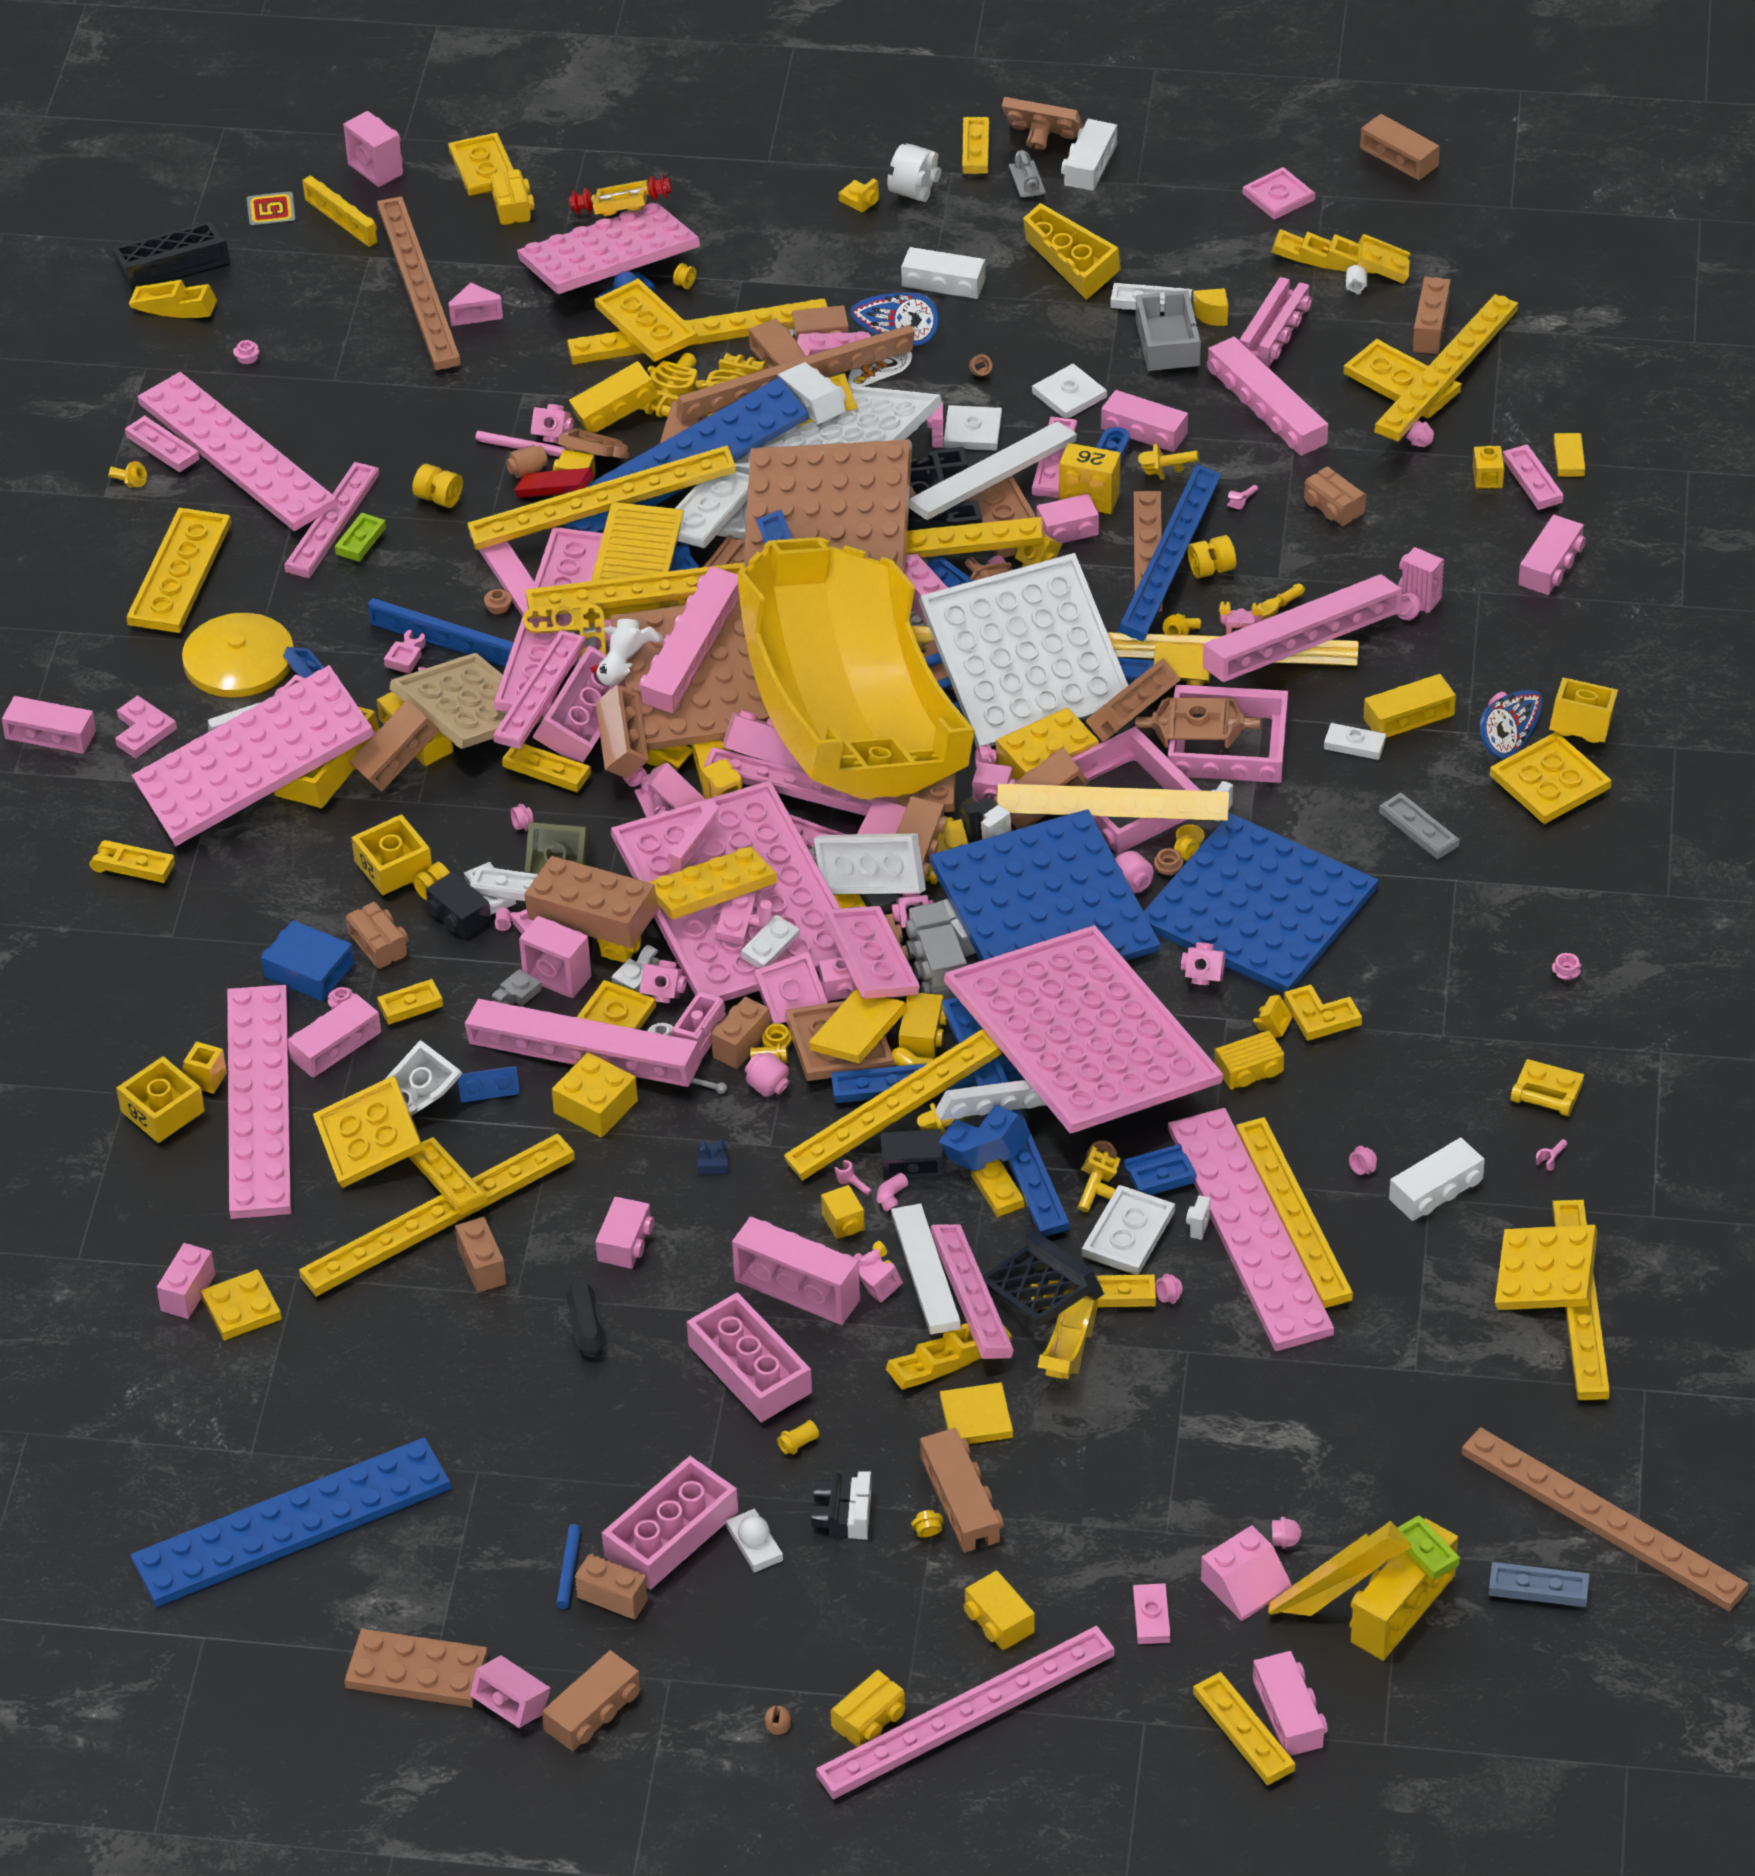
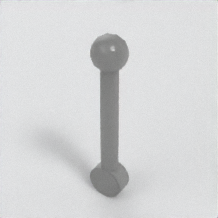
[691,1077,727,1094]

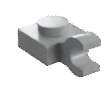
[492,969,542,1006]

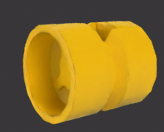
[412,463,463,508]
[1187,535,1236,578]

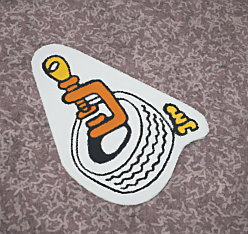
[848,351,912,386]

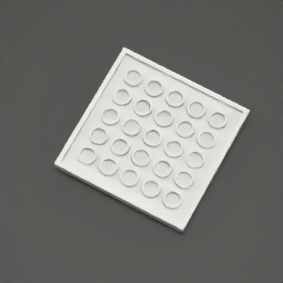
[734,385,942,475]
[919,553,1128,748]

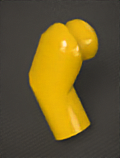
[892,1047,933,1066]

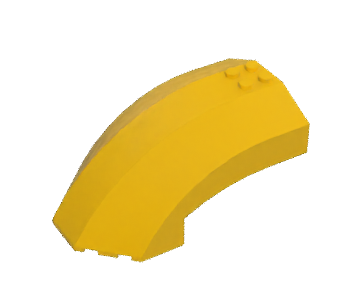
[737,537,975,800]

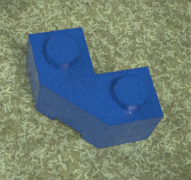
[939,1105,1031,1172]

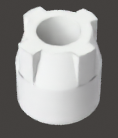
[1346,265,1367,294]

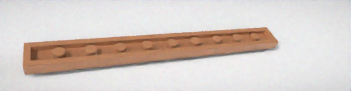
[377,196,461,370]
[676,325,915,423]
[1462,1427,1749,1612]

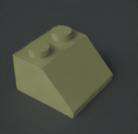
[525,822,591,874]

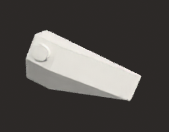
[385,1040,463,1116]

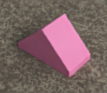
[449,283,503,326]

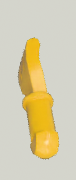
[1257,584,1305,620]

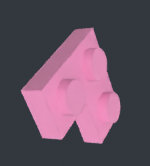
[115,695,177,759]

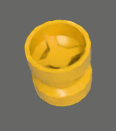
[413,862,450,901]

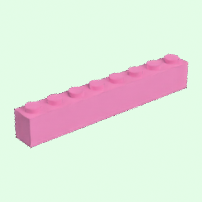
[1203,574,1402,682]
[465,999,701,1087]

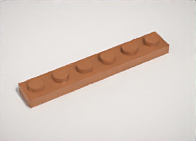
[1134,491,1163,611]

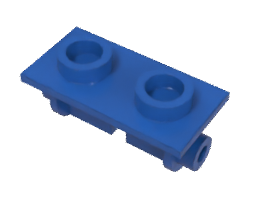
[457,1066,520,1103]

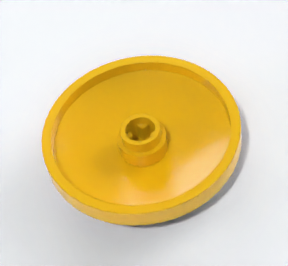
[182,613,293,698]

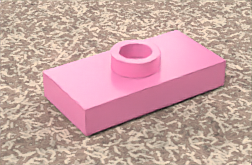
[1133,1584,1170,1644]

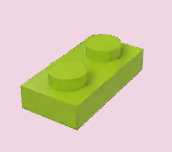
[335,513,386,562]
[1397,1515,1460,1581]

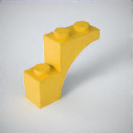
[1038,1294,1099,1379]

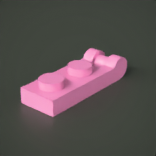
[668,800,718,873]

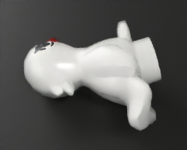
[590,619,663,687]

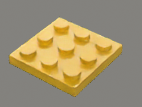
[1490,731,1611,824]
[313,1075,424,1188]
[1495,1225,1598,1310]

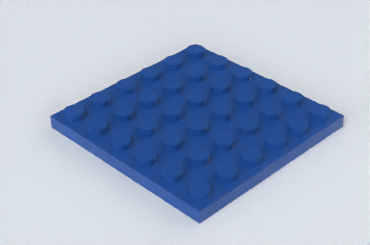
[929,809,1161,961]
[1144,813,1379,993]

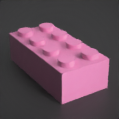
[532,645,625,764]
[732,1216,860,1325]
[687,1292,812,1423]
[602,1456,738,1590]

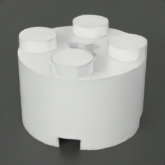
[887,143,941,202]

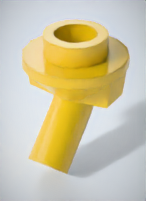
[108,461,147,488]
[1163,613,1201,635]

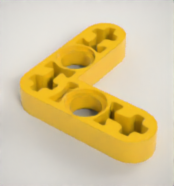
[523,604,606,657]

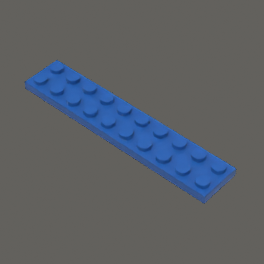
[562,377,809,533]
[131,1437,451,1608]

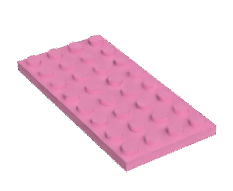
[132,665,375,847]

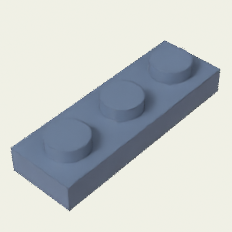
[1488,1562,1589,1607]

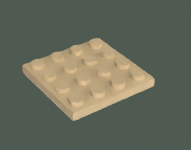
[389,653,543,749]

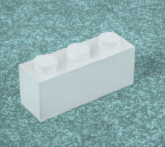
[1061,119,1117,191]
[901,247,985,299]
[777,362,846,424]
[1389,1137,1485,1221]

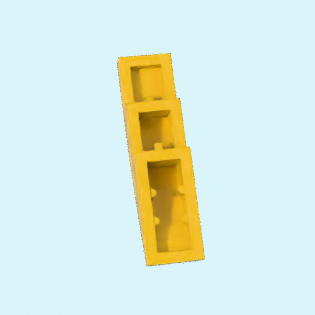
[1271,229,1376,274]
[886,1323,1013,1390]

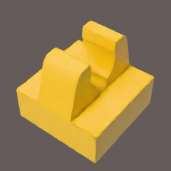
[1253,995,1293,1038]

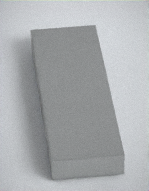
[1379,793,1459,859]

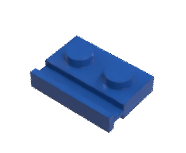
[1124,1144,1197,1195]

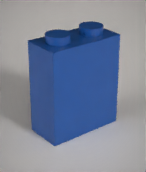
[261,920,355,1002]

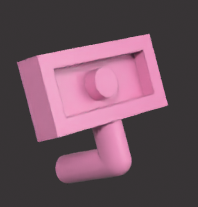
[715,892,772,945]

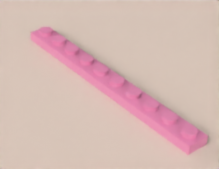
[816,1626,1114,1799]

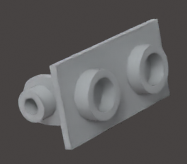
[1009,150,1046,198]

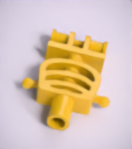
[637,353,706,418]
[696,353,767,413]

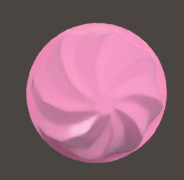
[1406,420,1434,447]
[1272,1517,1301,1549]

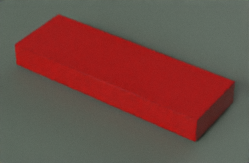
[514,468,594,498]

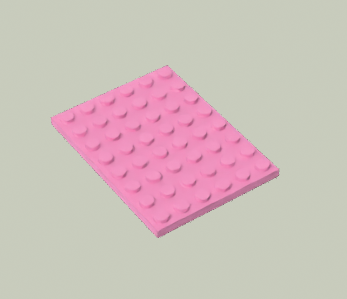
[611,781,842,1001]
[944,925,1224,1134]

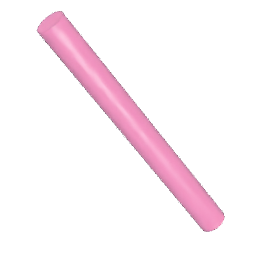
[475,431,565,457]

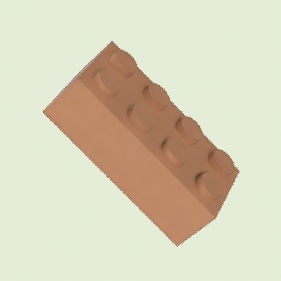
[524,856,659,948]

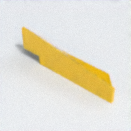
[1268,1521,1411,1616]

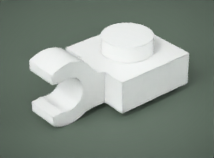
[611,945,659,993]

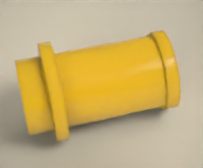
[750,1043,788,1064]
[777,1420,820,1455]

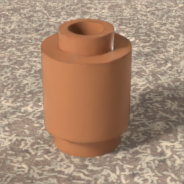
[506,445,548,478]

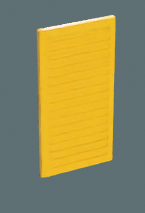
[583,502,684,625]

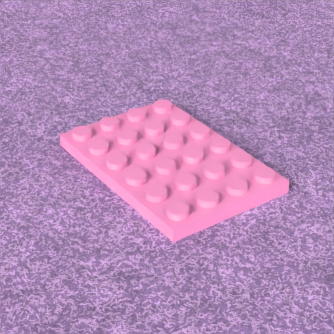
[517,203,700,294]

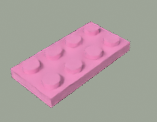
[823,906,920,999]

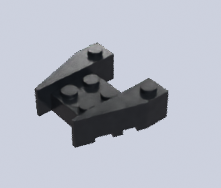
[907,447,982,531]

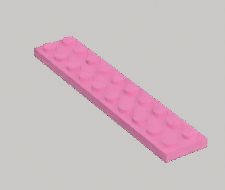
[137,372,338,531]
[494,527,603,717]
[227,984,291,1219]
[1168,1108,1334,1352]

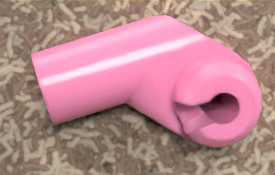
[876,1173,908,1211]

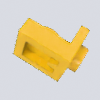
[839,179,879,213]

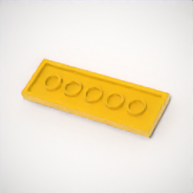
[126,508,231,633]

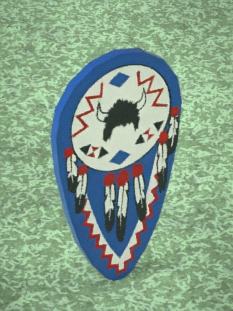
[850,293,939,346]
[1480,690,1542,759]

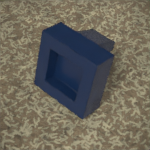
[697,1140,728,1175]

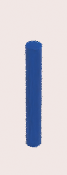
[556,1524,581,1609]

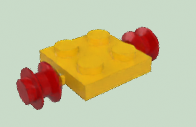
[569,174,673,216]

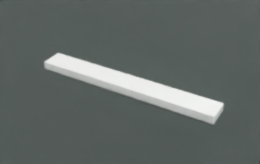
[909,421,1077,520]

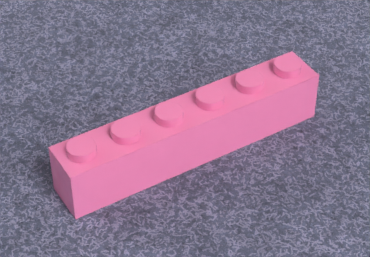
[1207,337,1328,456]
[639,566,739,714]

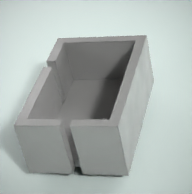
[1136,290,1201,371]
[905,901,967,1000]

